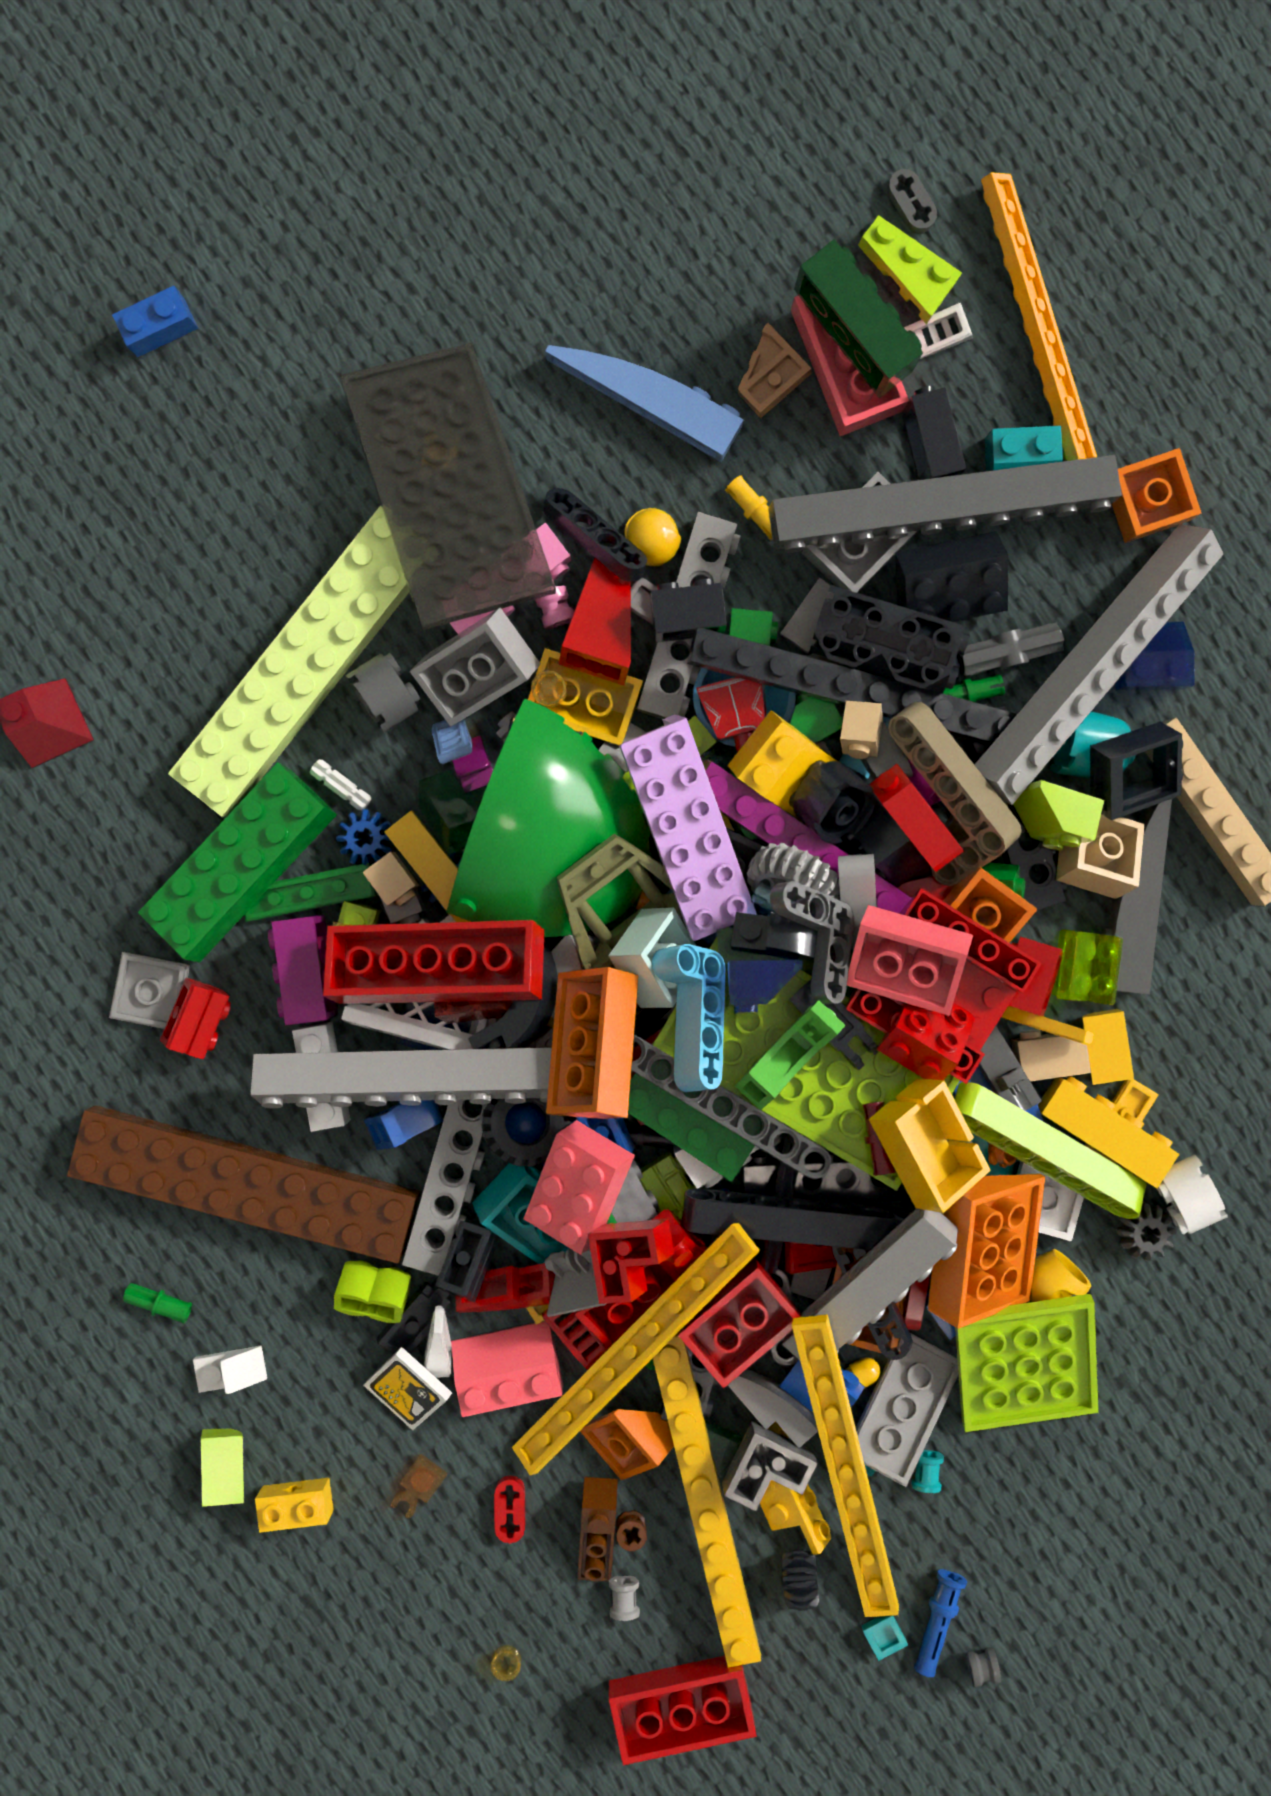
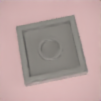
[109,952,190,1029]

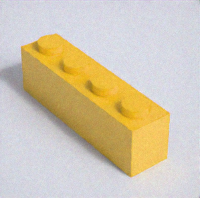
[1038,1076,1179,1188]

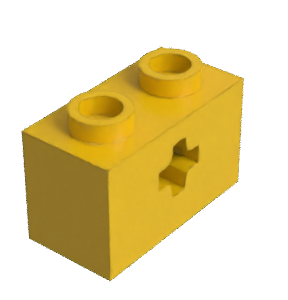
[255,1478,333,1533]

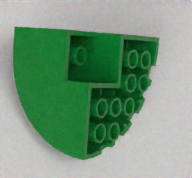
[446,698,652,937]

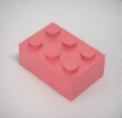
[523,1120,635,1255]

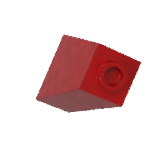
[558,558,631,686]

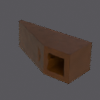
[577,1477,618,1582]

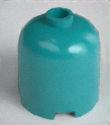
[1050,711,1136,779]

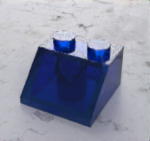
[1115,622,1195,690]
[725,960,802,1014]

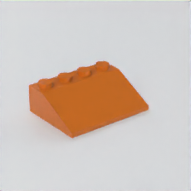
[928,1174,1045,1329]

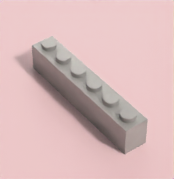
[782,1209,958,1360]

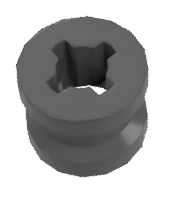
[966,1647,1001,1688]

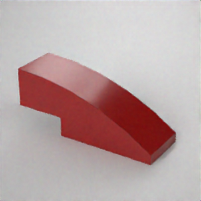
[456,1263,556,1313]

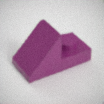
[452,736,493,810]

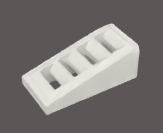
[904,303,973,359]
[424,1306,452,1378]

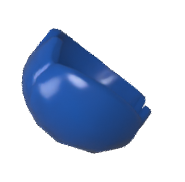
[505,1102,546,1143]

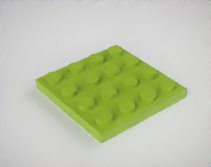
[955,1294,1098,1432]

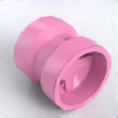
[534,585,574,629]

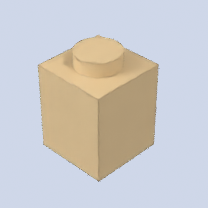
[840,701,883,759]
[363,852,420,907]

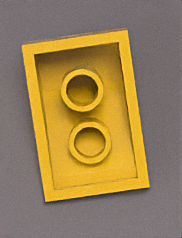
[727,710,839,822]

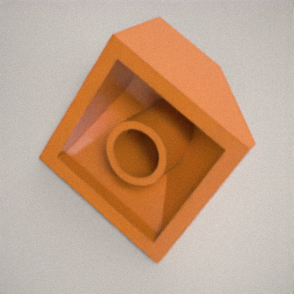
[580,1409,674,1481]

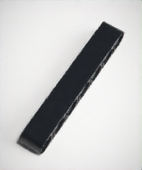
[681,1188,914,1250]

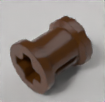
[617,1510,647,1551]

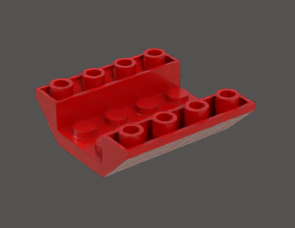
[845,888,1042,1084]

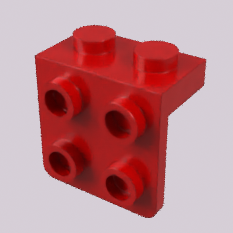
[876,1003,975,1080]

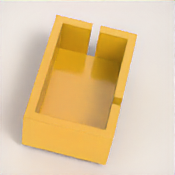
[869,1078,991,1213]

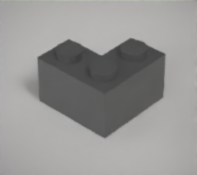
[722,1421,818,1511]

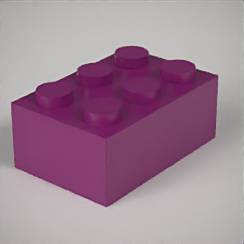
[268,915,338,1025]

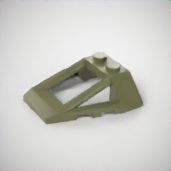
[556,834,687,970]

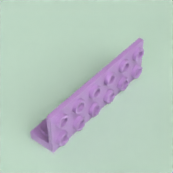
[620,715,757,941]

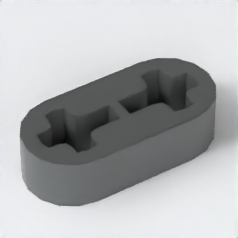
[887,169,937,234]

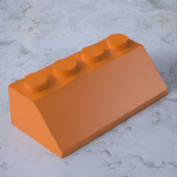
[546,967,638,1119]

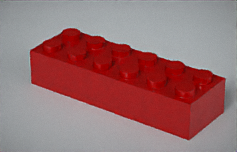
[323,920,544,1004]

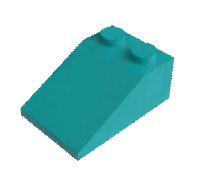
[472,1163,569,1264]

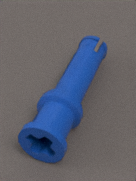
[914,1569,967,1677]

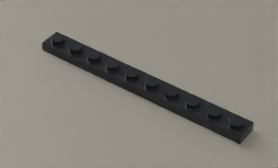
[687,627,1017,745]

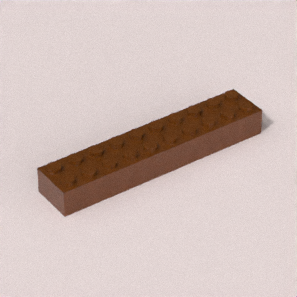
[67,1105,420,1264]

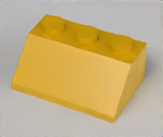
[528,648,643,746]

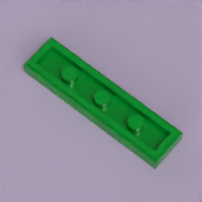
[244,863,378,922]

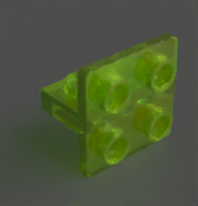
[1052,929,1123,1005]

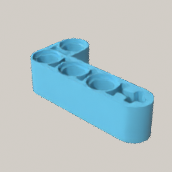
[652,944,726,1092]

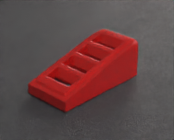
[541,1309,608,1370]

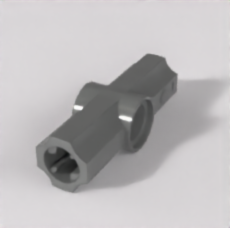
[958,622,1064,677]

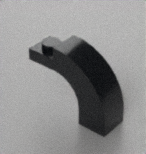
[731,912,836,976]
[468,941,558,1049]

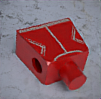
[696,677,767,753]

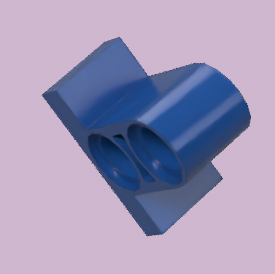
[363,1100,444,1150]

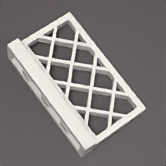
[341,1001,493,1050]

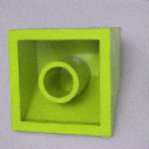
[1013,780,1104,850]

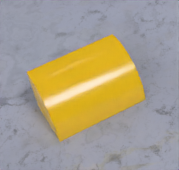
[1082,1009,1134,1085]

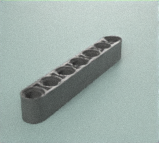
[631,1035,831,1178]

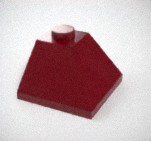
[0,678,94,768]

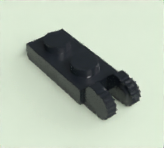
[789,978,879,1070]

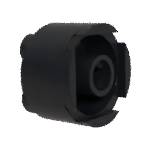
[789,760,875,844]

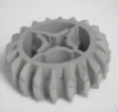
[747,843,840,915]

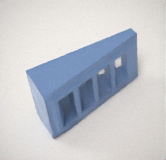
[432,719,473,764]

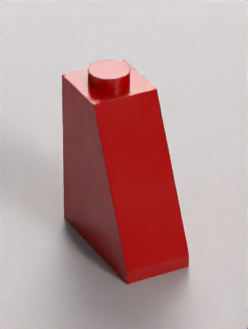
[869,764,964,872]

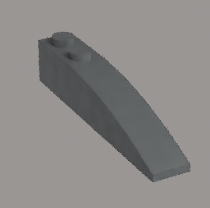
[1097,799,1172,994]

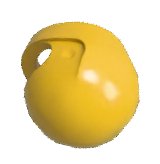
[625,508,681,566]
[1030,1249,1091,1302]

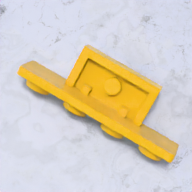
[760,1421,831,1555]

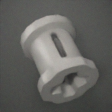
[609,1576,640,1621]

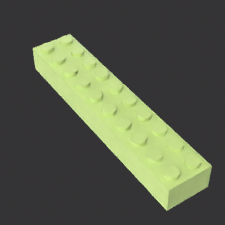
[168,505,439,817]

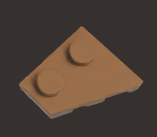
[738,323,812,418]

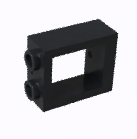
[901,386,966,480]
[1090,721,1183,821]

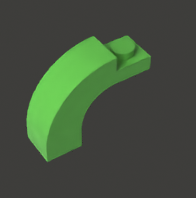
[735,1000,845,1110]

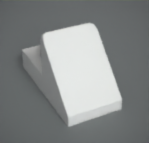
[193,1345,267,1394]

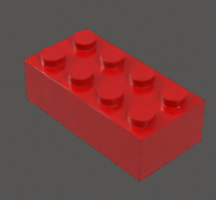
[609,1655,757,1765]

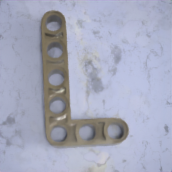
[888,702,1021,886]

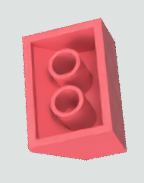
[847,905,973,1016]
[451,1321,564,1417]

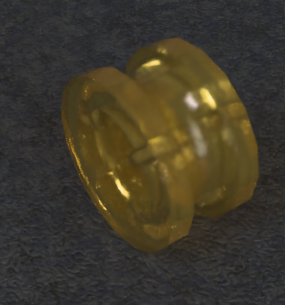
[491,1645,522,1681]

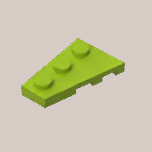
[858,215,962,324]

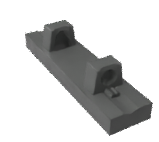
[978,1026,1042,1111]

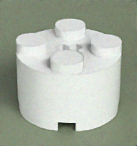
[1156,1155,1228,1234]

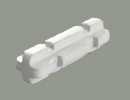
[310,759,371,811]

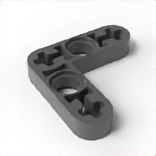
[770,881,854,1005]

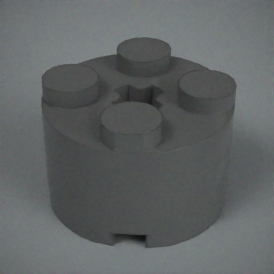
[345,653,420,733]

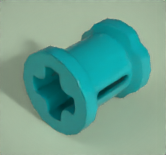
[911,1450,944,1493]

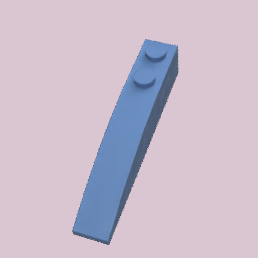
[545,345,743,462]

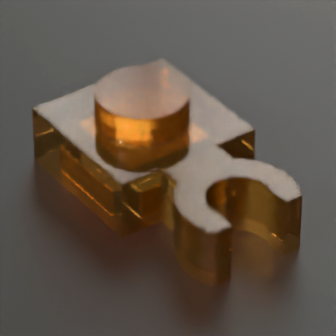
[391,1453,447,1518]

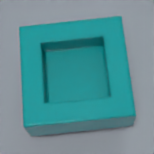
[861,1616,908,1661]

